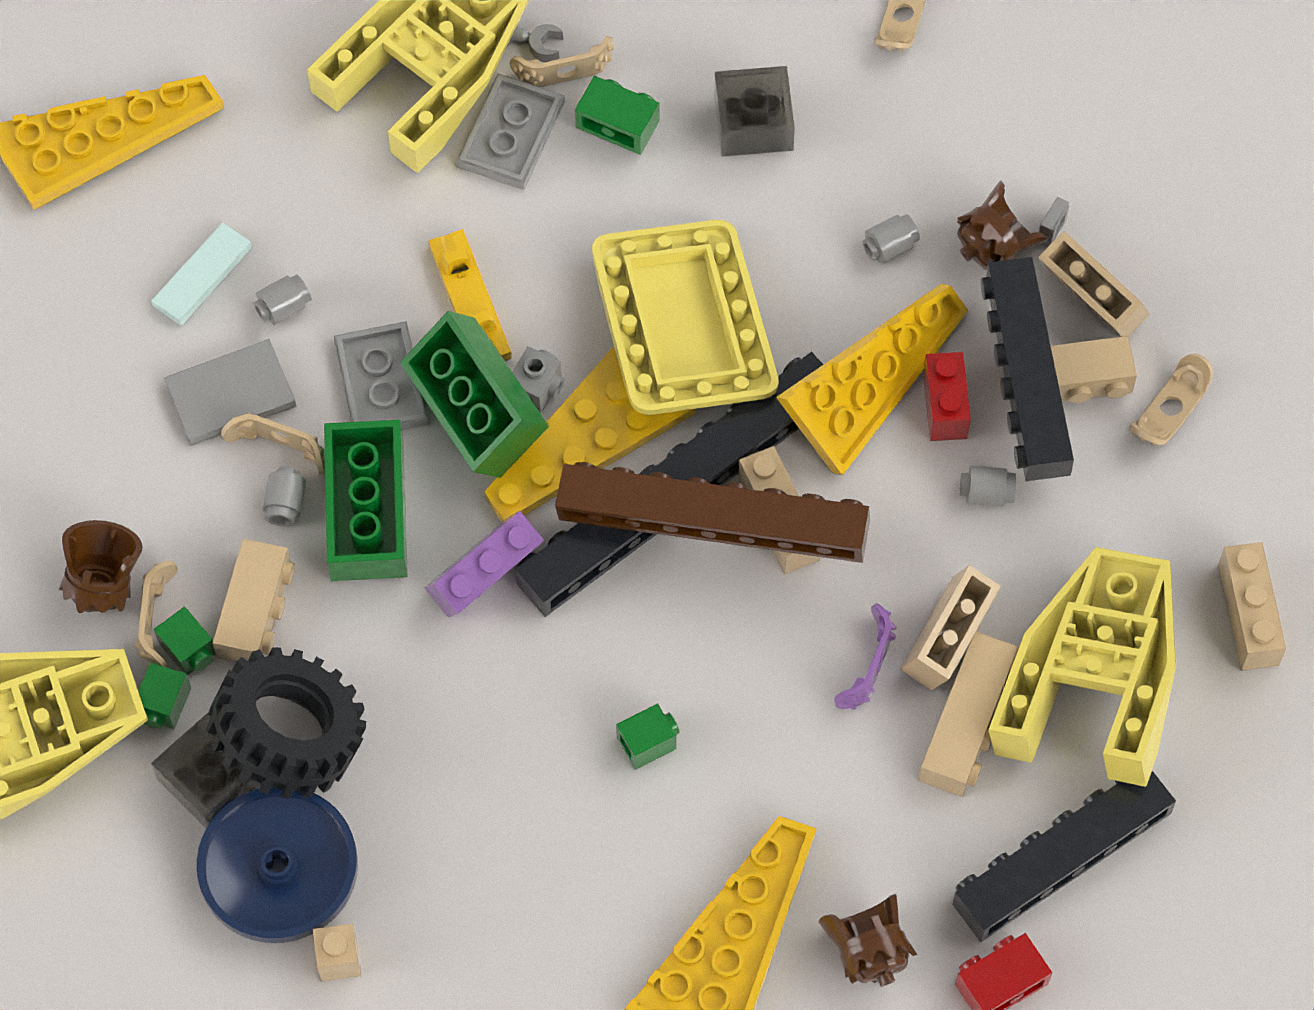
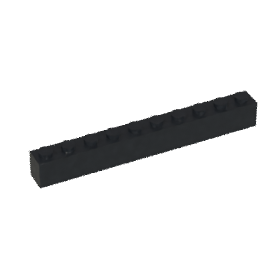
[515,351,824,617]

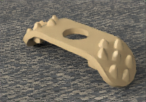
[874,0,926,52]
[510,36,614,87]
[1129,353,1213,446]
[221,413,325,475]
[135,560,178,668]

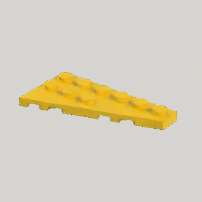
[0,75,224,210]
[776,284,968,475]
[484,346,695,522]
[624,816,817,1010]

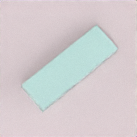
[151,222,252,326]

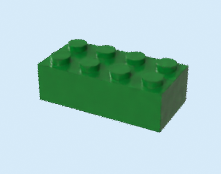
[400,311,549,478]
[324,419,408,581]

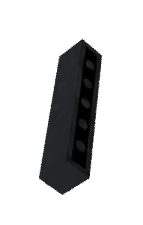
[981,257,1074,482]
[952,771,1176,942]

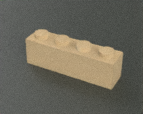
[918,631,1019,797]

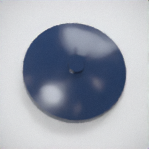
[196,788,358,943]

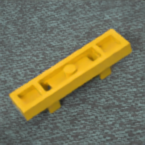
[428,229,512,361]

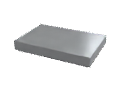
[456,73,565,190]
[334,321,429,430]
[164,339,296,445]

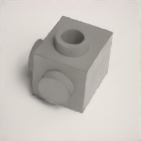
[512,346,564,413]

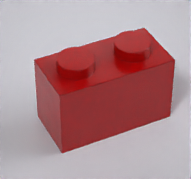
[923,352,971,441]
[955,933,1053,1010]

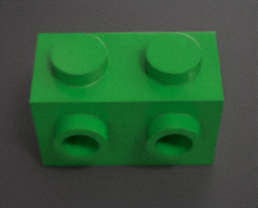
[575,75,660,155]

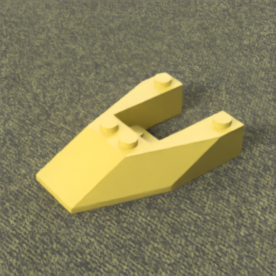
[307,0,529,174]
[989,547,1176,787]
[0,649,148,820]

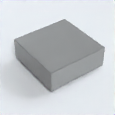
[1039,196,1069,247]

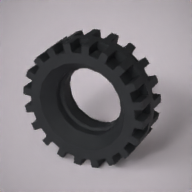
[207,647,367,799]

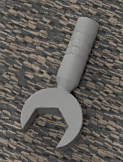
[511,24,563,62]

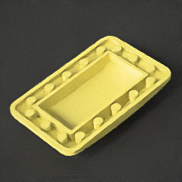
[592,220,779,415]

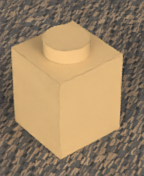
[313,923,361,982]

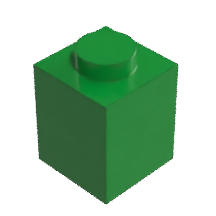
[154,606,216,676]
[138,662,191,729]
[616,703,680,770]

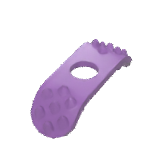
[834,603,897,710]

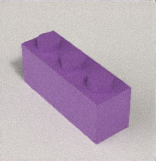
[425,511,545,617]

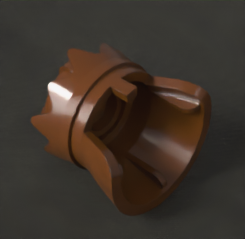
[957,180,1048,270]
[59,520,143,613]
[818,894,917,987]

